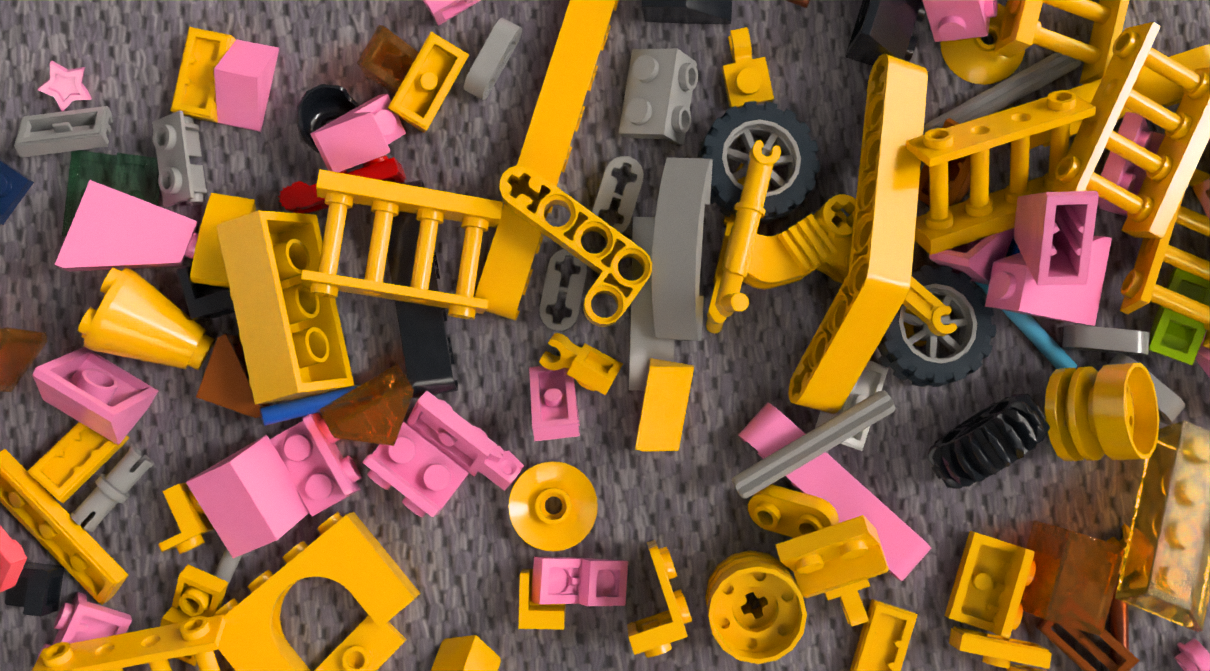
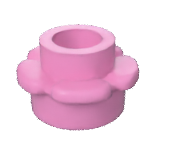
[1174,638,1210,671]

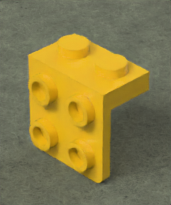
[627,540,692,658]

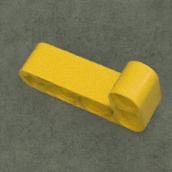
[499,165,652,327]

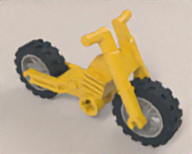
[697,101,996,387]

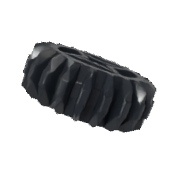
[927,394,1050,489]

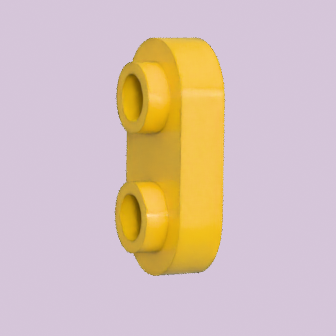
[748,485,839,538]

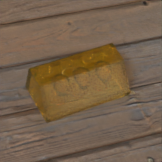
[1115,420,1210,632]

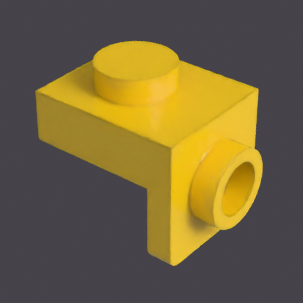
[158,482,214,555]

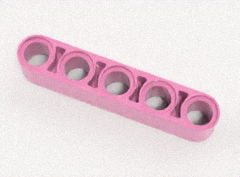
[738,402,931,582]

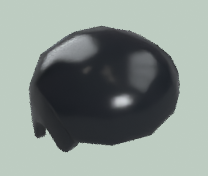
[296,84,360,154]

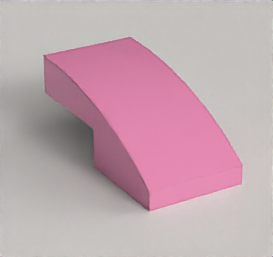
[531,557,628,606]

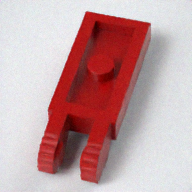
[278,156,407,214]

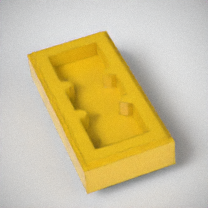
[170,27,236,123]
[27,422,129,504]
[850,599,918,671]
[314,615,407,671]
[949,626,1052,669]

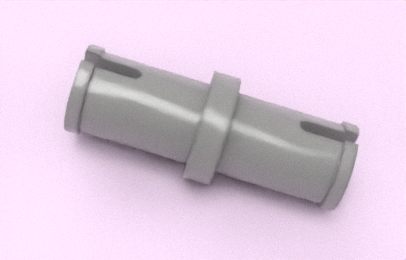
[70,446,155,532]

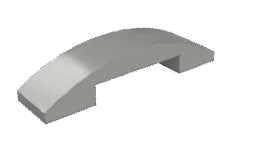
[652,157,713,341]
[629,217,675,391]

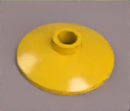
[940,3,1025,85]
[508,461,598,551]

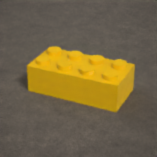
[216,210,355,405]

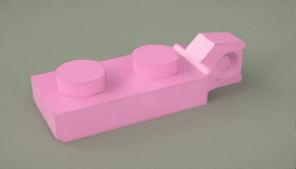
[406,391,524,491]

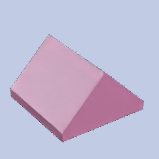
[32,347,158,445]
[186,435,309,558]

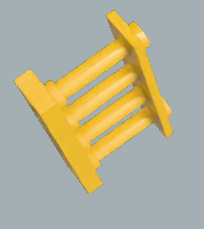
[994,0,1129,85]
[1050,22,1210,239]
[906,90,1096,255]
[301,169,503,320]
[1120,169,1210,349]
[32,614,226,671]

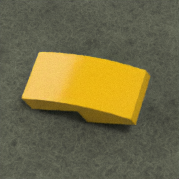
[190,193,256,288]
[160,564,229,666]

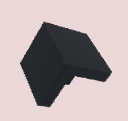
[177,266,235,322]
[5,562,64,617]

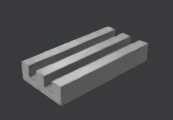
[14,106,113,158]

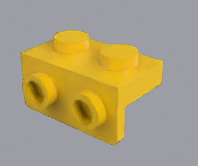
[944,531,1036,639]

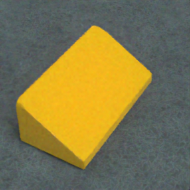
[387,32,469,133]
[635,358,694,451]

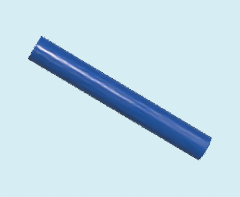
[260,377,396,426]

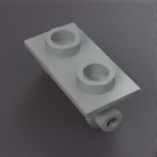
[152,111,208,207]

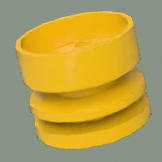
[1045,363,1159,461]
[705,550,807,664]

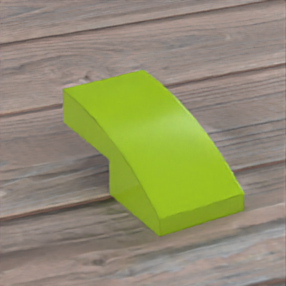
[1149,268,1210,365]

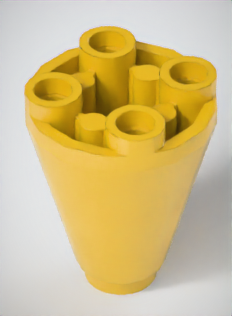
[77,267,215,370]

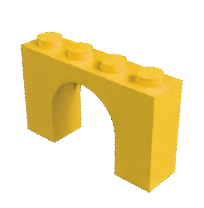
[212,512,421,671]

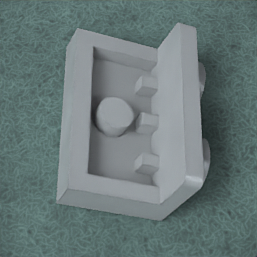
[618,48,698,145]

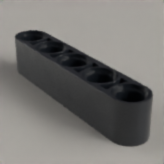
[387,180,458,398]

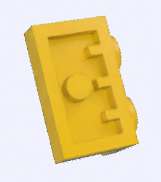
[775,515,889,598]

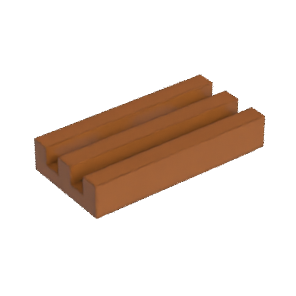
[1036,594,1140,671]

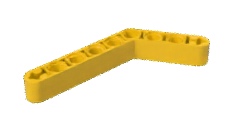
[788,54,928,414]

